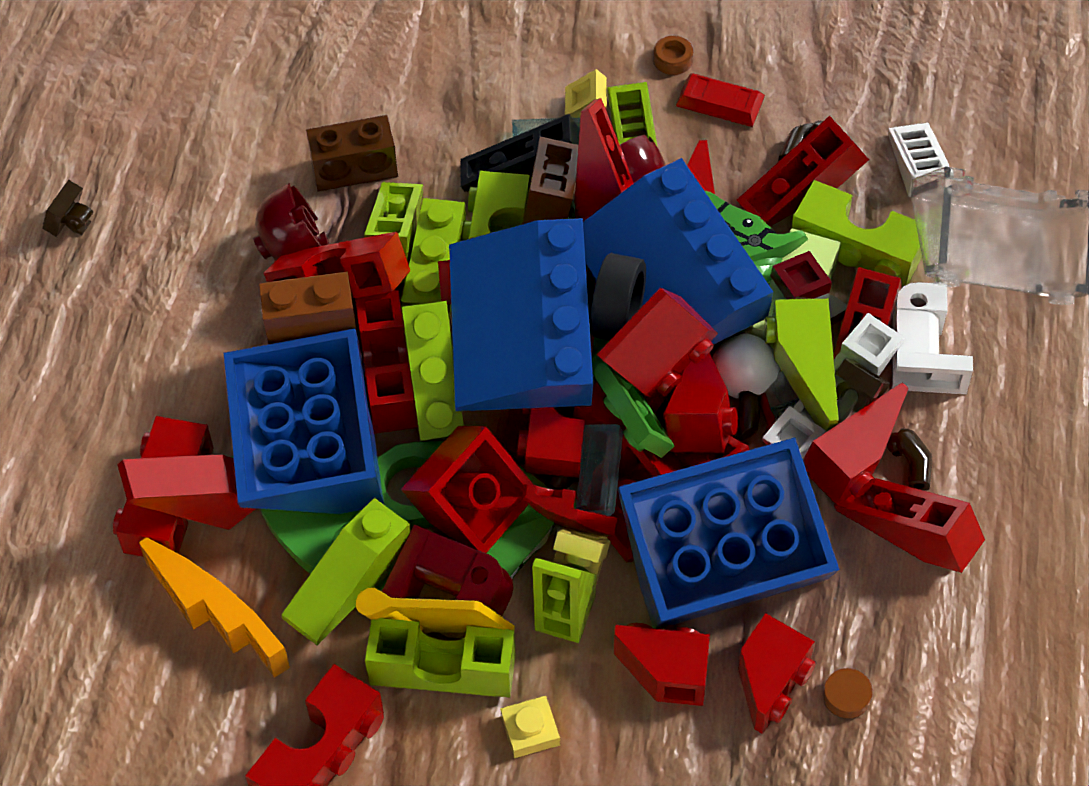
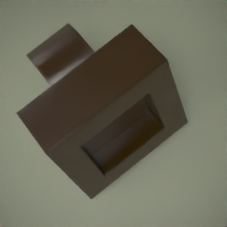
[42,179,94,237]
[835,359,891,412]

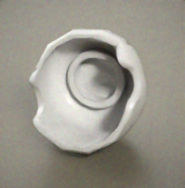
[712,334,780,398]

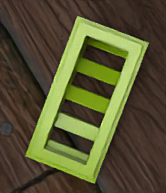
[607,82,658,147]

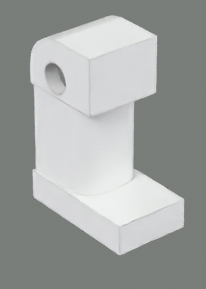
[892,282,973,394]

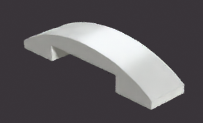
[762,313,904,459]

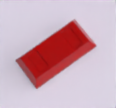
[676,73,765,127]

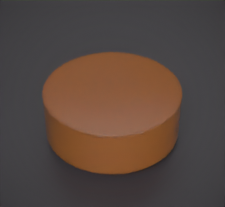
[653,36,693,75]
[823,668,873,719]

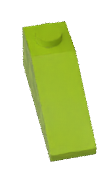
[364,182,423,283]
[765,298,839,432]
[282,498,410,645]
[532,558,596,643]

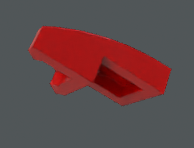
[522,484,617,536]

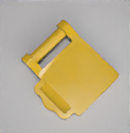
[356,588,515,639]

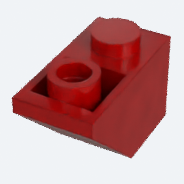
[738,613,816,734]
[614,623,710,706]

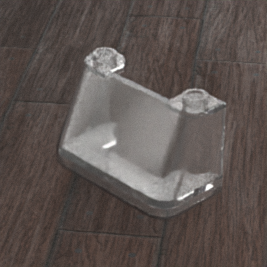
[911,166,1089,305]

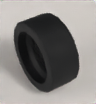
[590,253,646,340]

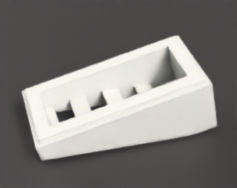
[888,123,952,197]

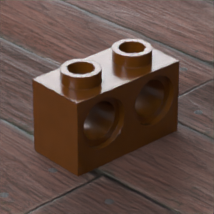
[306,115,398,192]
[522,137,578,224]

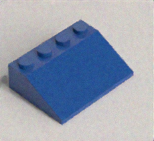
[583,158,774,344]
[449,218,593,411]
[224,329,384,514]
[618,437,840,629]

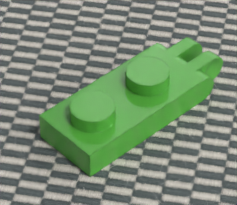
[592,353,675,458]

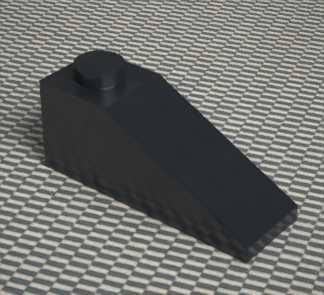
[460,114,580,192]

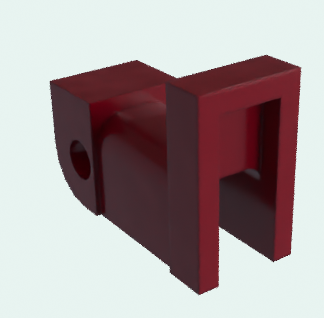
[382,525,514,617]

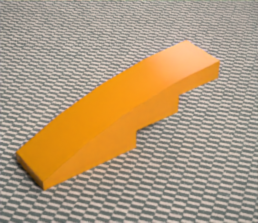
[139,537,290,678]

